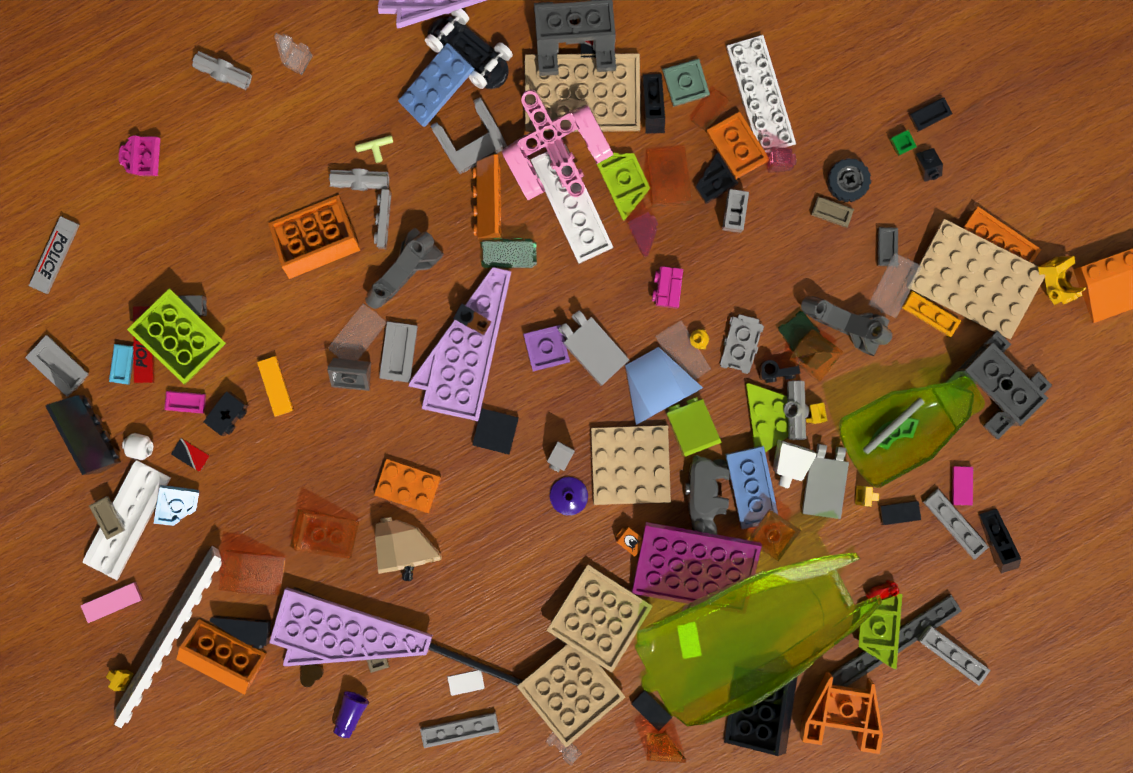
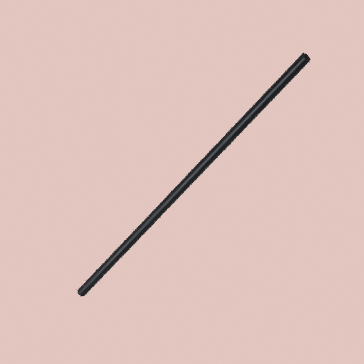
[293,587,524,686]

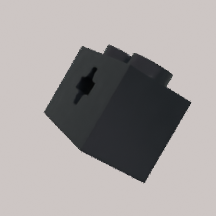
[203,391,249,436]

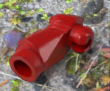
[866,580,899,603]

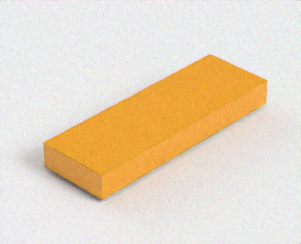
[901,291,961,337]
[257,356,294,417]

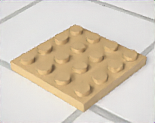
[591,426,671,505]
[546,565,653,673]
[517,644,625,747]

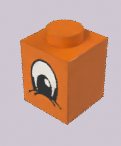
[616,526,643,557]

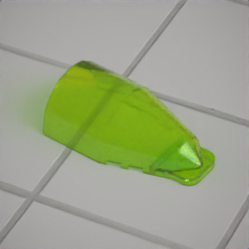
[839,376,985,488]

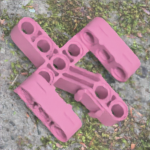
[502,89,614,200]

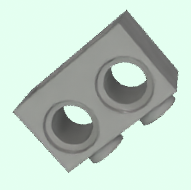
[722,189,749,233]

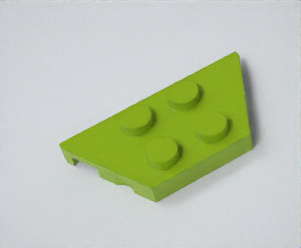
[596,153,650,221]
[746,383,788,452]
[858,594,902,669]

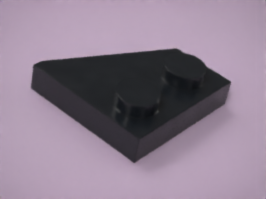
[696,152,738,204]

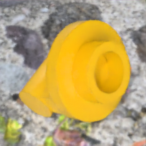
[690,330,709,349]

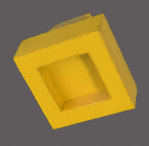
[806,403,827,424]
[855,485,879,506]
[106,670,133,691]

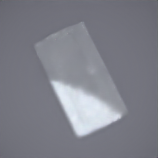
[868,253,922,318]
[328,304,387,361]
[655,321,711,380]

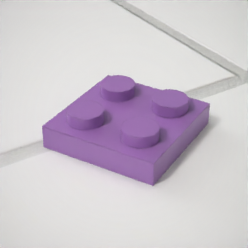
[524,325,570,371]

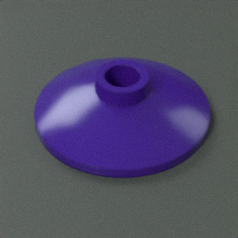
[550,477,588,515]

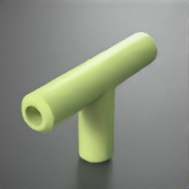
[355,135,393,163]

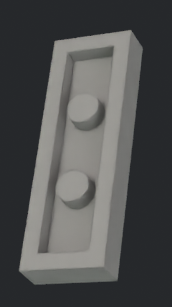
[374,189,392,249]

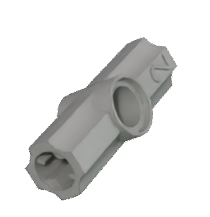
[192,51,252,90]
[330,169,389,191]
[784,381,809,440]

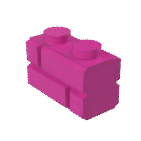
[652,267,683,309]

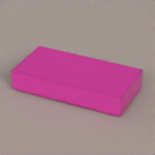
[165,391,206,413]
[952,466,973,505]

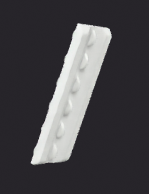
[726,35,796,153]
[83,460,171,580]

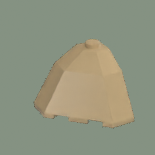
[375,517,442,574]

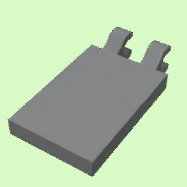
[558,310,629,386]
[802,444,849,519]

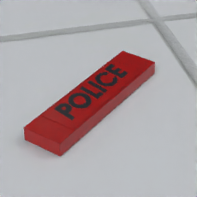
[133,306,155,383]

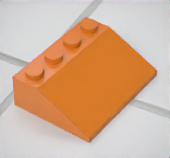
[473,154,501,241]
[268,195,360,279]
[1073,248,1133,323]

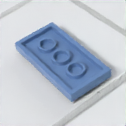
[398,43,475,127]
[725,446,779,529]

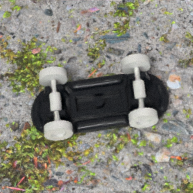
[425,9,513,89]

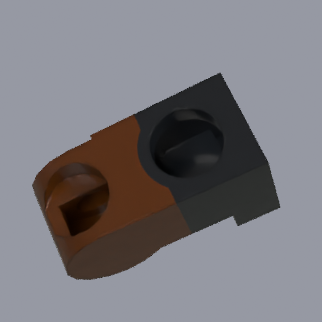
[453,304,492,335]

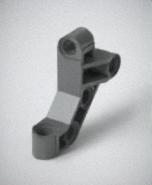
[365,228,444,309]
[801,296,892,356]

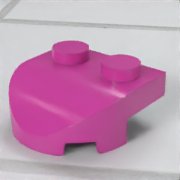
[119,136,160,176]

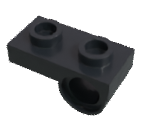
[759,360,800,383]

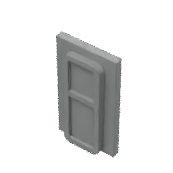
[379,322,418,383]
[25,335,89,397]

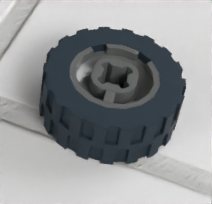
[827,158,871,202]

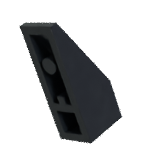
[643,74,665,134]
[979,509,1021,574]
[210,615,272,649]

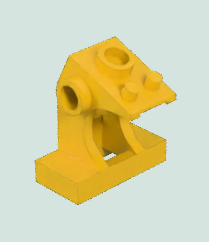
[1038,256,1086,305]

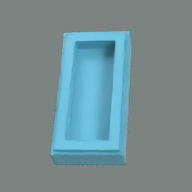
[109,344,133,385]

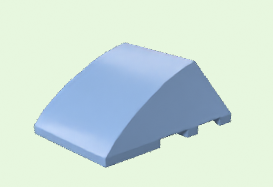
[625,347,703,425]

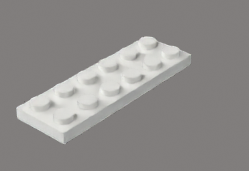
[530,144,613,264]

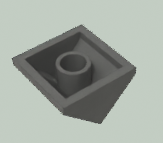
[327,358,371,391]

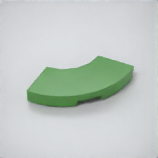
[869,418,919,450]

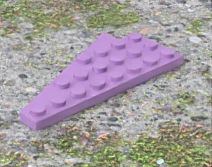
[409,267,511,421]

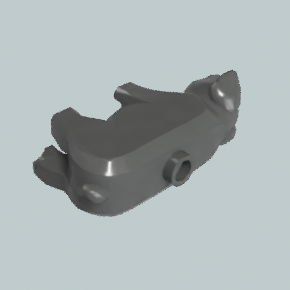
[685,455,730,535]

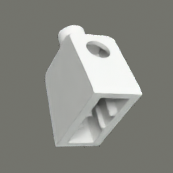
[773,440,816,488]

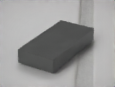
[877,227,898,267]

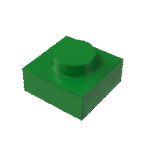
[890,130,917,156]

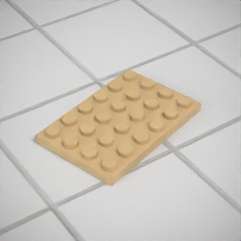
[525,54,640,132]
[907,219,1045,340]

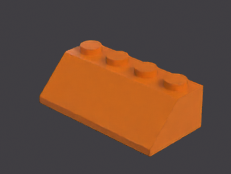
[176,619,267,695]

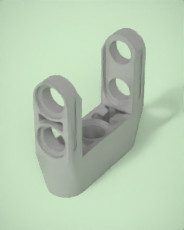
[430,97,507,174]

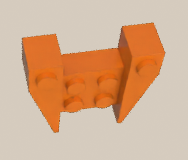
[799,671,883,754]

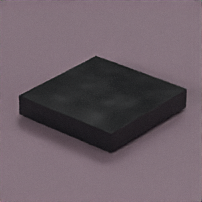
[472,408,519,455]

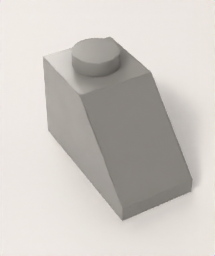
[547,442,575,472]

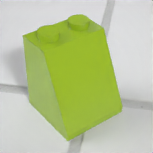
[666,397,722,457]

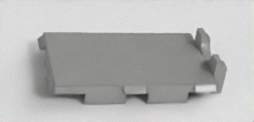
[720,314,764,374]

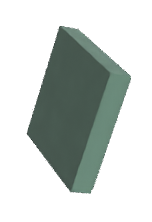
[662,59,710,107]

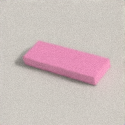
[81,582,143,623]

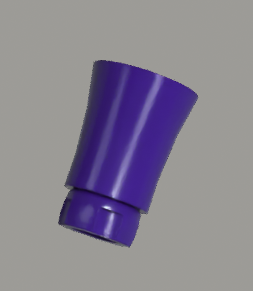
[333,692,369,738]

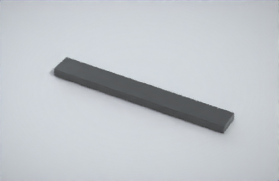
[822,594,962,687]

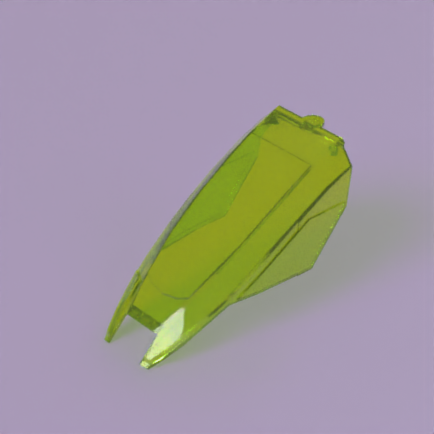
[635,553,882,727]

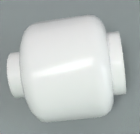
[122,433,153,460]

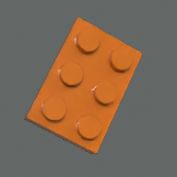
[707,112,769,179]
[374,459,441,513]

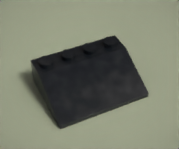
[45,395,121,475]
[724,666,797,756]

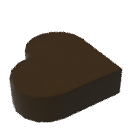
[300,664,324,687]

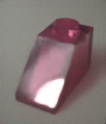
[767,147,796,173]
[627,212,658,258]

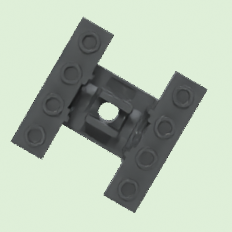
[534,0,616,76]
[942,331,1052,439]

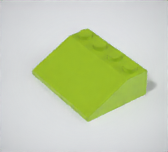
[127,289,226,385]

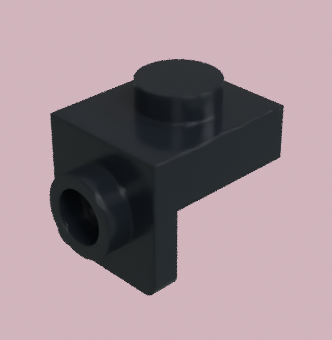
[915,148,943,182]

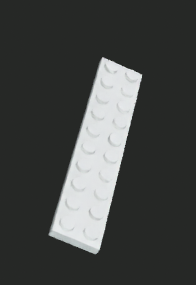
[114,546,222,728]

